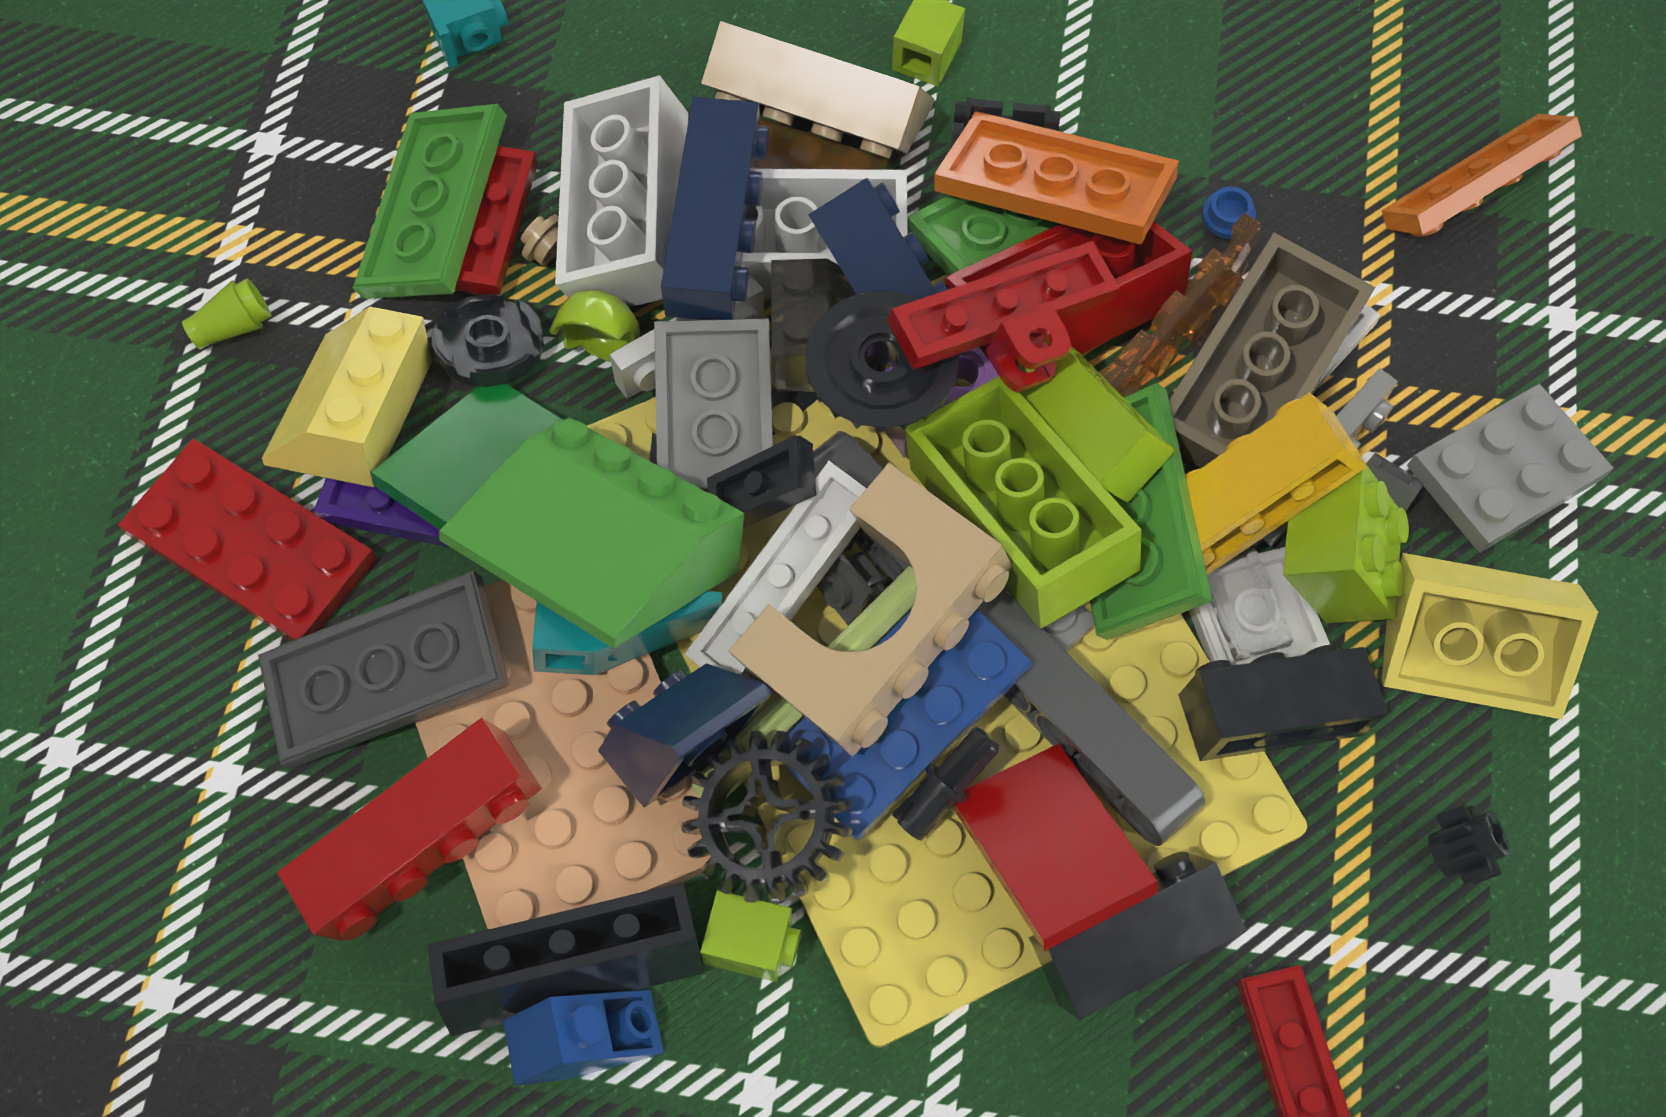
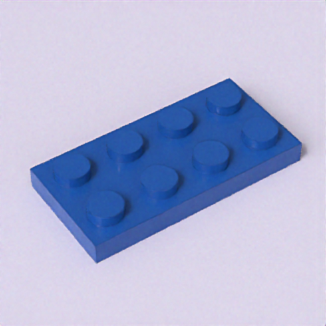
[786,609,1033,841]

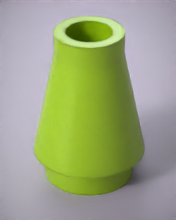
[182,278,272,350]

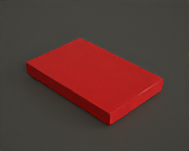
[953,743,1158,951]

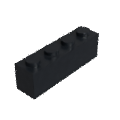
[427,882,704,1037]

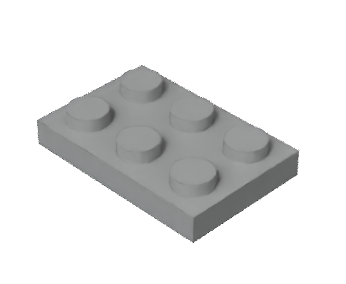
[654,319,773,491]
[1407,384,1614,553]

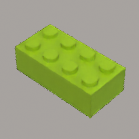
[905,376,1141,629]

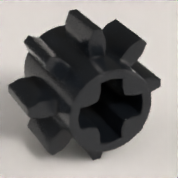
[1428,804,1510,884]

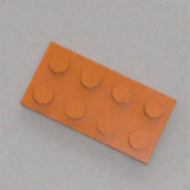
[934,111,1179,244]

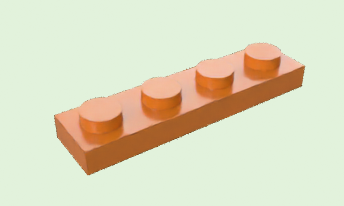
[1381,114,1582,237]

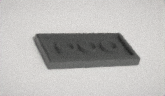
[258,571,510,769]

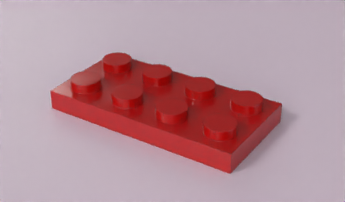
[118,438,377,641]

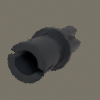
[893,727,999,841]

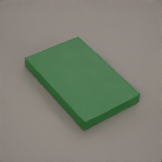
[371,384,563,530]

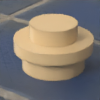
[521,214,559,266]

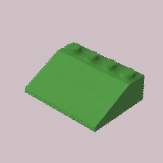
[439,418,744,648]

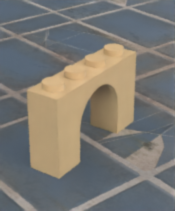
[728,463,1012,757]

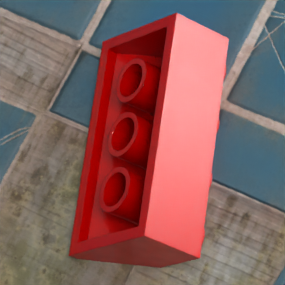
[945,221,1192,365]

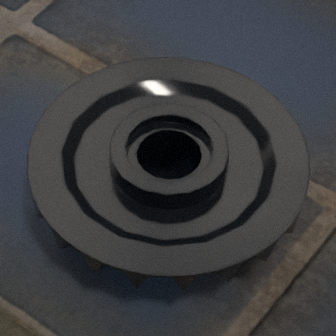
[805,291,959,433]

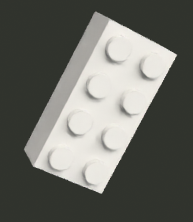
[555,75,688,307]
[741,169,907,298]

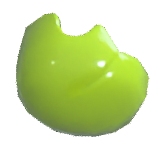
[550,289,640,362]

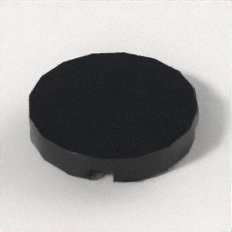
[431,293,544,387]

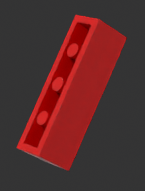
[277,718,542,941]

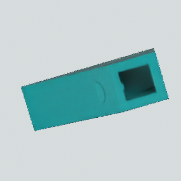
[532,591,722,675]

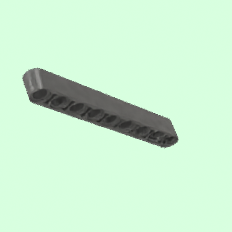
[813,431,1205,846]

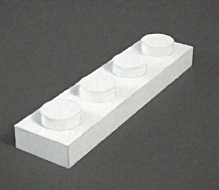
[685,461,867,677]

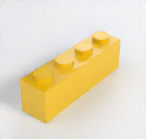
[1185,392,1367,575]

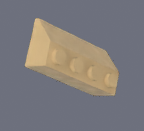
[701,21,934,159]

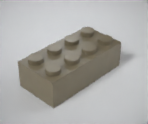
[1169,232,1376,468]

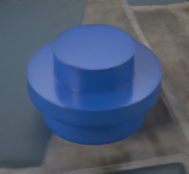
[1201,187,1256,239]

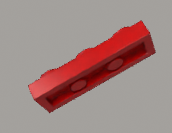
[454,146,538,295]

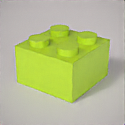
[1283,463,1409,623]

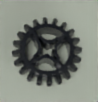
[681,730,853,904]

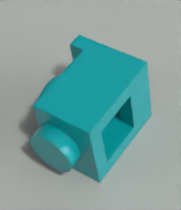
[423,0,509,69]

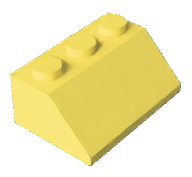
[262,306,432,487]
[1382,553,1598,719]

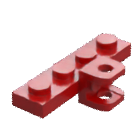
[887,241,1120,392]

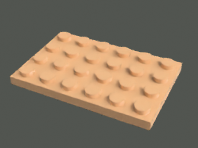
[415,580,730,929]

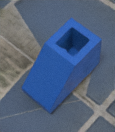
[503,990,664,1086]

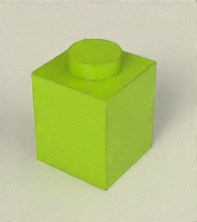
[892,0,965,87]
[700,890,801,982]

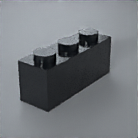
[1178,644,1389,761]
[1029,851,1247,1020]

